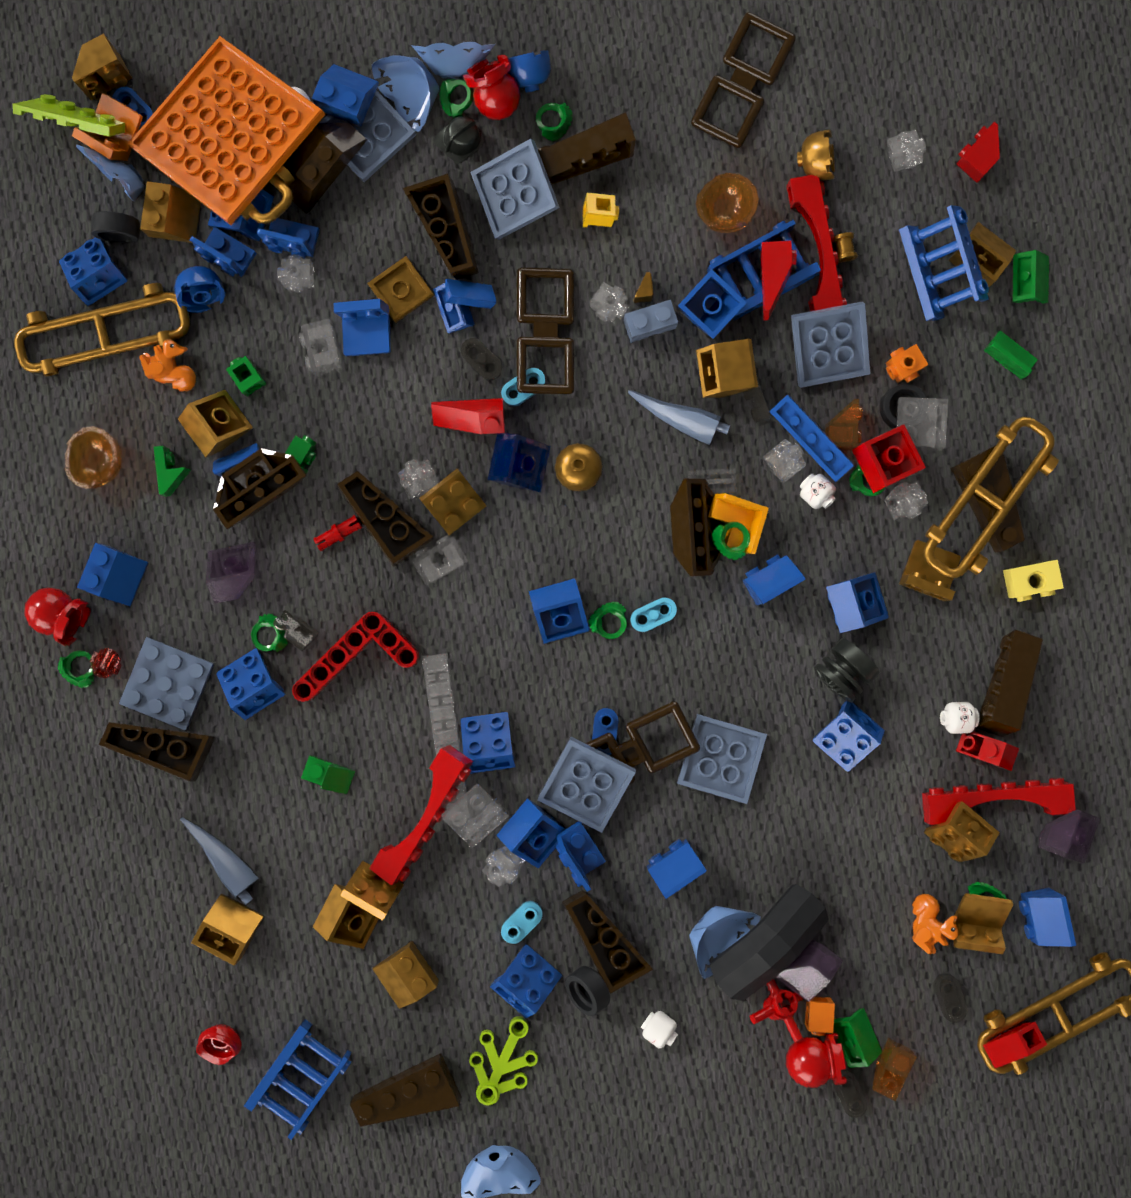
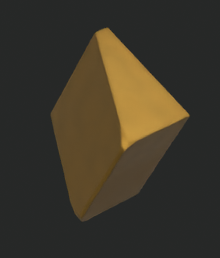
[634,272,653,303]

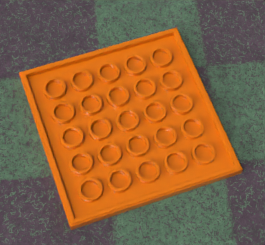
[127,36,325,225]

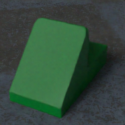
[153,446,191,497]
[301,755,355,794]

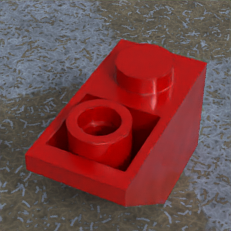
[956,121,1000,183]
[956,732,1019,771]
[983,1022,1047,1068]

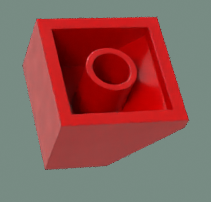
[852,424,926,493]

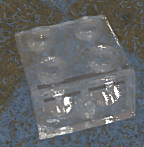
[896,397,948,451]
[441,784,509,848]

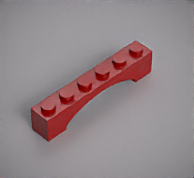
[786,175,847,311]
[369,745,473,886]
[922,778,1076,825]

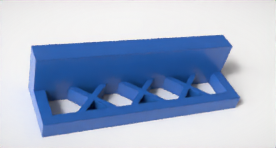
[769,394,854,482]

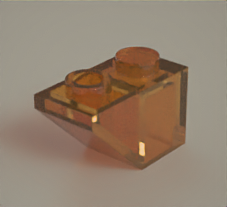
[825,399,863,450]
[872,1038,917,1101]

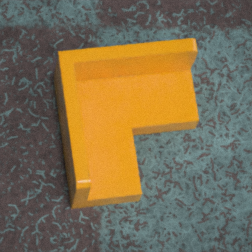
[708,493,769,554]

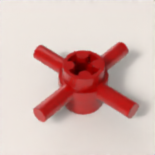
[750,979,813,1042]

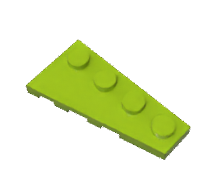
[13,94,125,137]

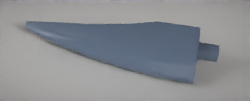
[628,390,730,445]
[180,817,259,905]

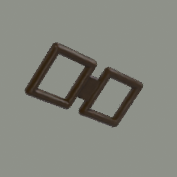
[691,12,796,148]
[517,267,574,394]
[585,701,700,784]

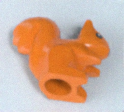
[139,339,196,392]
[912,894,959,955]

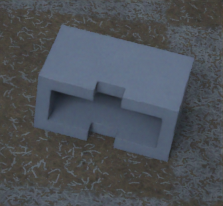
[624,300,678,343]

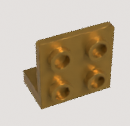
[899,540,961,601]
[924,801,1000,862]
[953,893,1013,954]

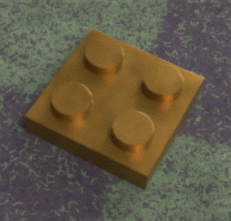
[419,469,486,535]
[340,861,404,920]

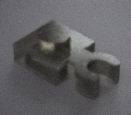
[273,610,319,651]

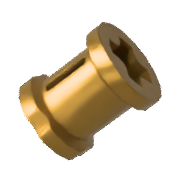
[833,232,858,263]

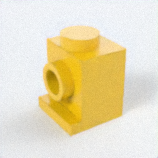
[583,193,619,228]

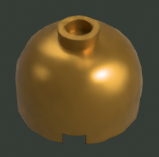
[797,130,835,180]
[555,443,602,491]

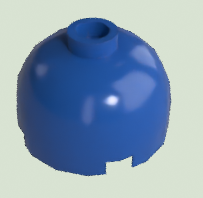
[507,50,551,93]
[174,266,225,313]

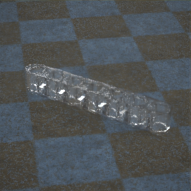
[423,653,470,821]

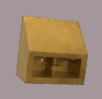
[72,33,132,100]
[948,222,1016,287]
[696,339,758,398]
[191,894,264,966]

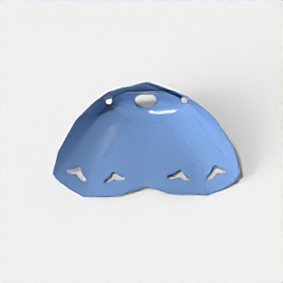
[411,42,496,79]
[372,55,439,132]
[76,145,145,202]
[689,906,761,979]
[461,1145,540,1198]

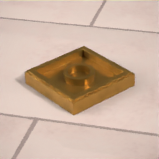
[367,256,434,323]

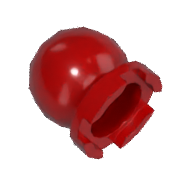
[463,55,521,120]
[24,588,91,646]
[786,1033,846,1088]

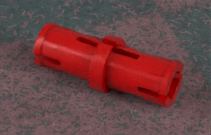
[313,515,363,551]

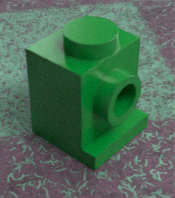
[226,356,266,397]
[285,435,317,474]

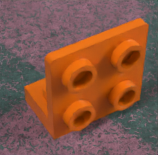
[72,93,143,161]

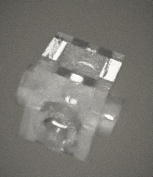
[887,129,926,172]
[277,255,314,292]
[590,282,628,323]
[763,439,806,483]
[398,459,438,500]
[884,482,928,521]
[482,846,525,887]

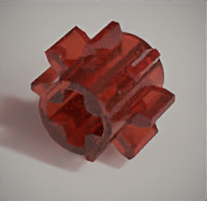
[89,648,122,678]

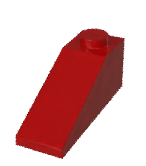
[761,241,797,320]
[431,398,505,434]

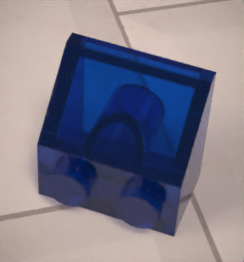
[487,433,551,492]

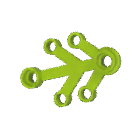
[469,1016,538,1105]

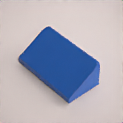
[445,279,496,309]
[433,283,475,334]
[212,443,260,477]

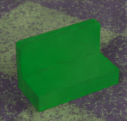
[1013,250,1049,304]
[983,330,1038,379]
[833,1008,882,1068]

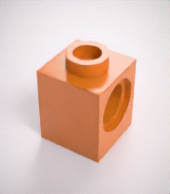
[805,996,835,1036]

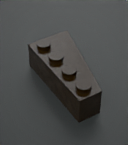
[538,112,636,185]
[402,174,479,280]
[950,445,1025,553]
[337,471,433,567]
[975,629,1043,737]
[99,722,215,782]
[562,890,653,994]
[350,1053,462,1127]

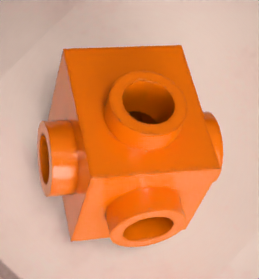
[886,344,929,384]

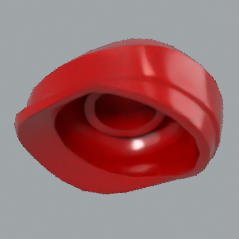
[196,1024,242,1065]

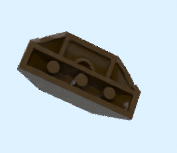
[283,122,367,214]
[213,448,307,529]
[670,478,721,576]

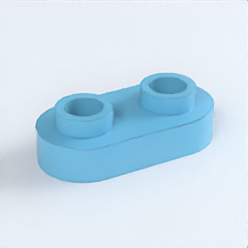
[501,368,545,406]
[630,598,677,632]
[501,901,542,944]

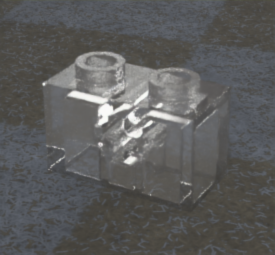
[299,319,344,376]
[412,535,470,586]

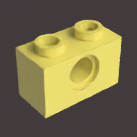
[1003,560,1064,602]

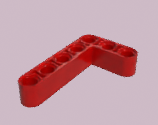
[292,612,420,702]

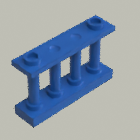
[899,205,989,321]
[707,220,821,321]
[244,1019,352,1140]

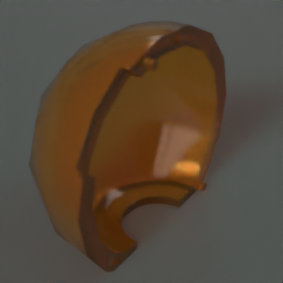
[696,173,759,233]
[64,426,123,489]

